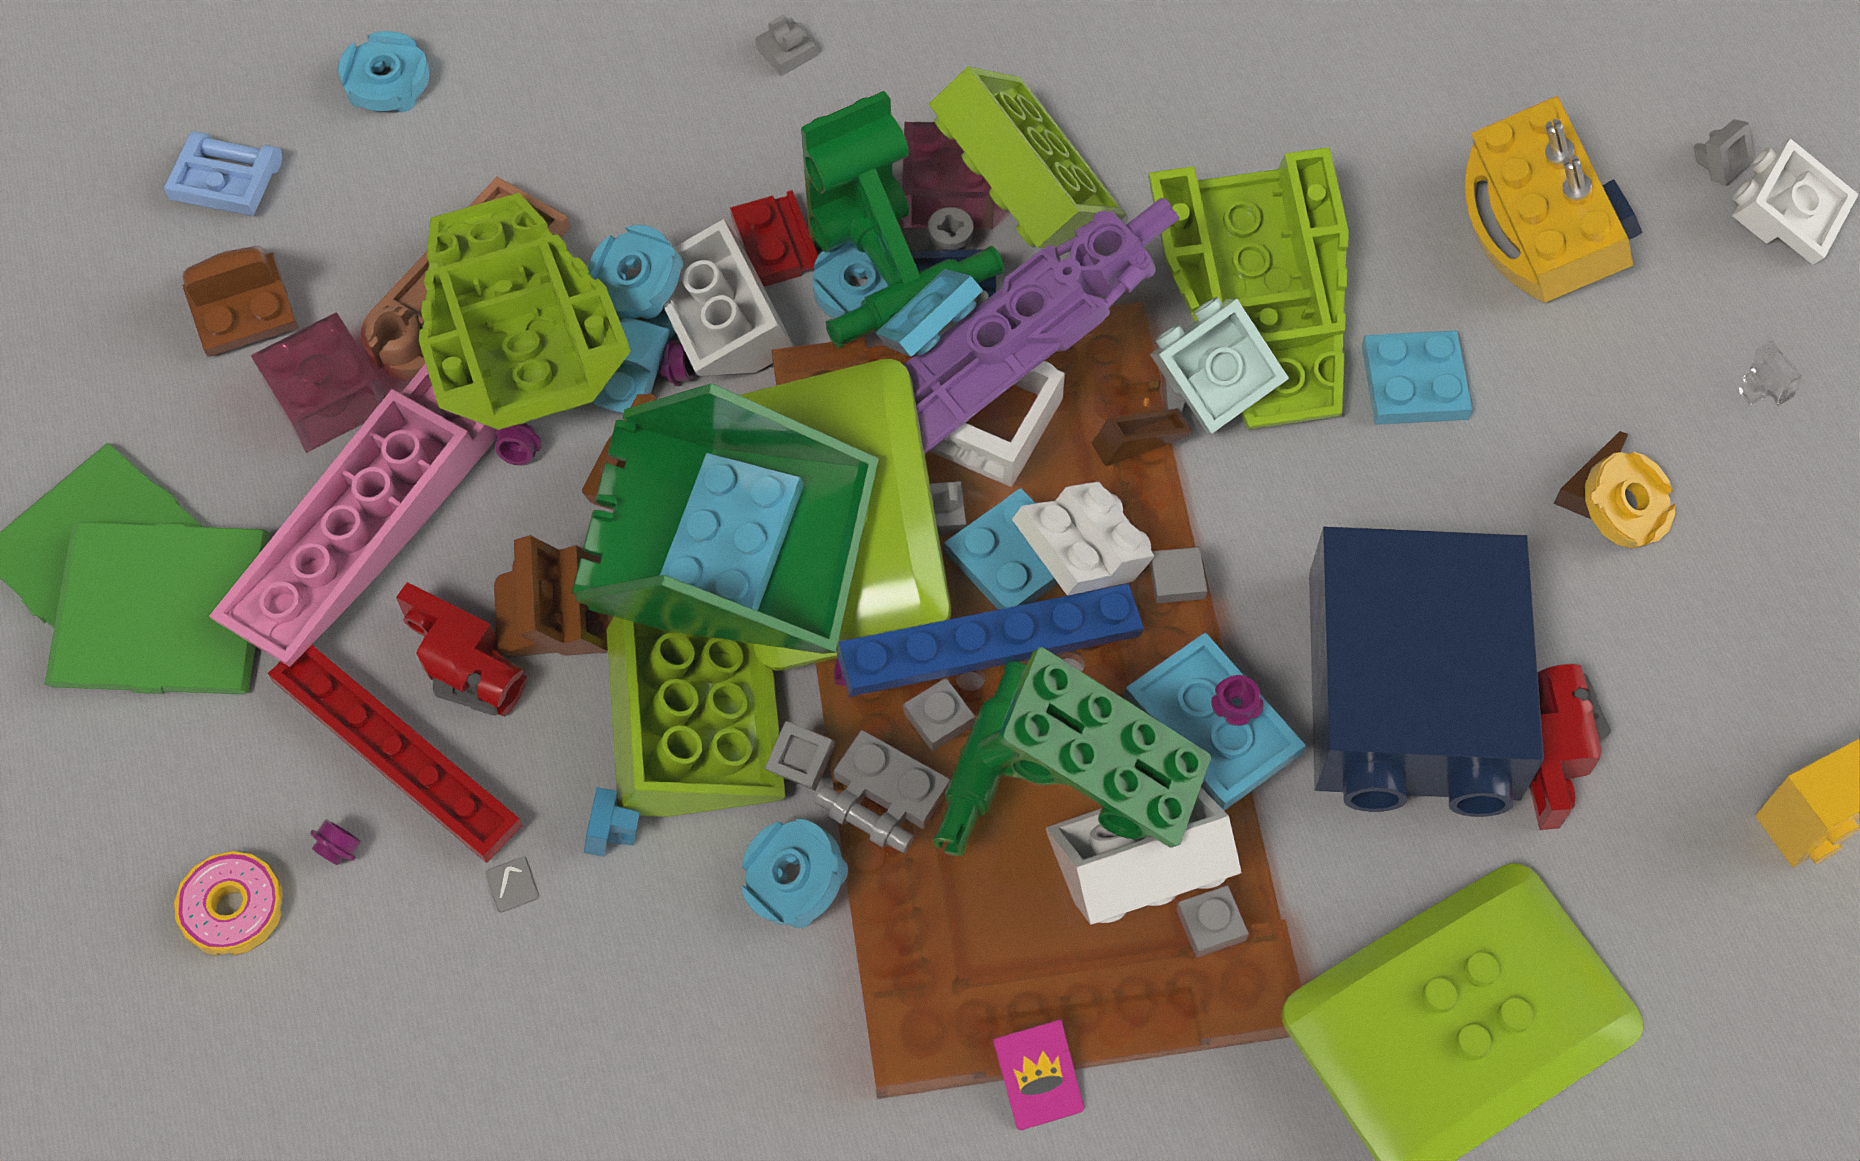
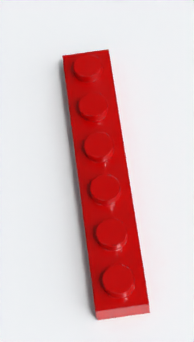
[267,645,523,864]

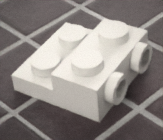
[1732,138,1859,265]
[1012,482,1155,596]

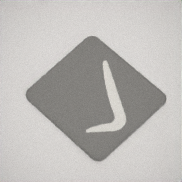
[486,857,538,912]

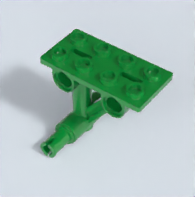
[801,91,1004,349]
[932,647,1211,856]

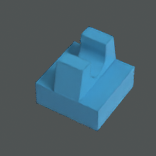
[584,787,640,857]

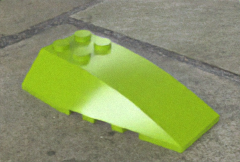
[1148,147,1349,430]
[419,193,631,430]

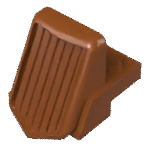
[182,245,299,357]
[494,535,614,657]

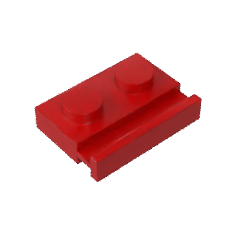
[730,190,818,287]

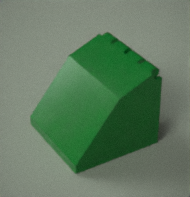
[572,383,879,654]

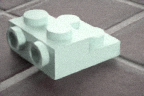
[1150,297,1289,434]

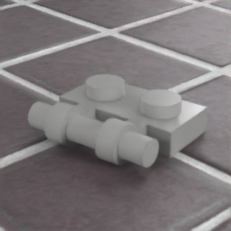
[814,730,950,854]

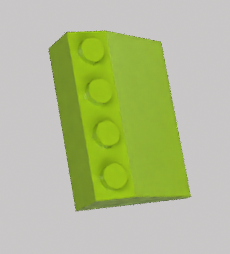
[928,66,1126,248]
[606,617,785,817]

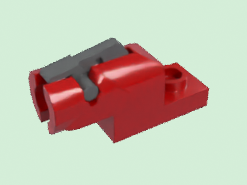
[396,582,527,717]
[1529,664,1611,830]

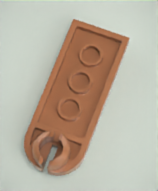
[361,176,570,380]

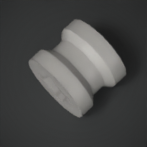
[928,207,973,251]

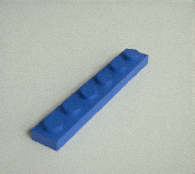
[836,584,1144,697]

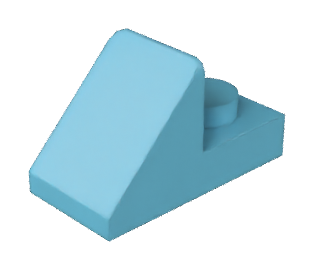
[593,318,671,414]

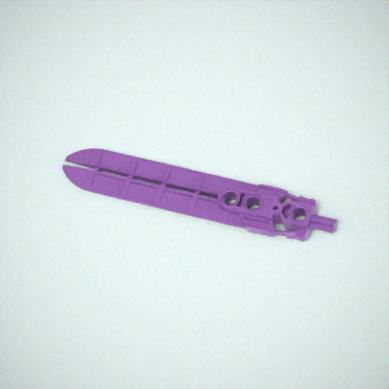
[904,198,1179,454]

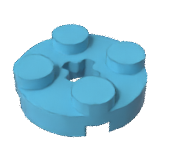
[338,31,430,112]
[588,225,683,319]
[812,241,888,318]
[741,819,848,928]

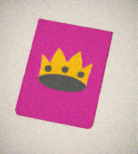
[993,1019,1084,1130]

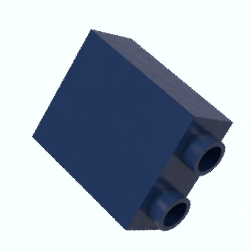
[1309,526,1544,817]

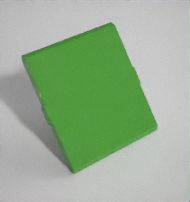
[0,443,203,629]
[44,522,271,695]

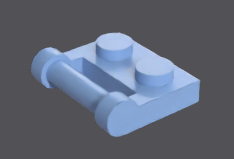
[164,131,282,216]

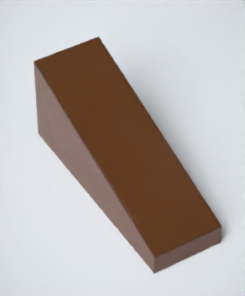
[1091,408,1192,467]
[1553,431,1628,519]

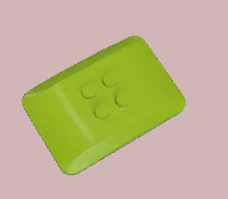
[739,359,951,671]
[1281,863,1644,1161]

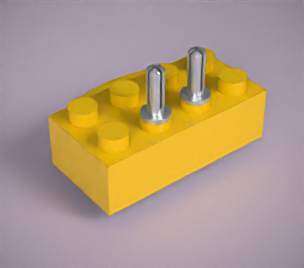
[1465,95,1634,303]

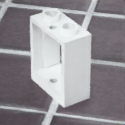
[929,342,1065,487]

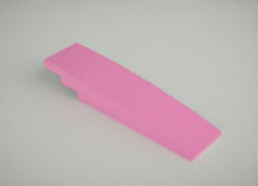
[209,364,497,667]

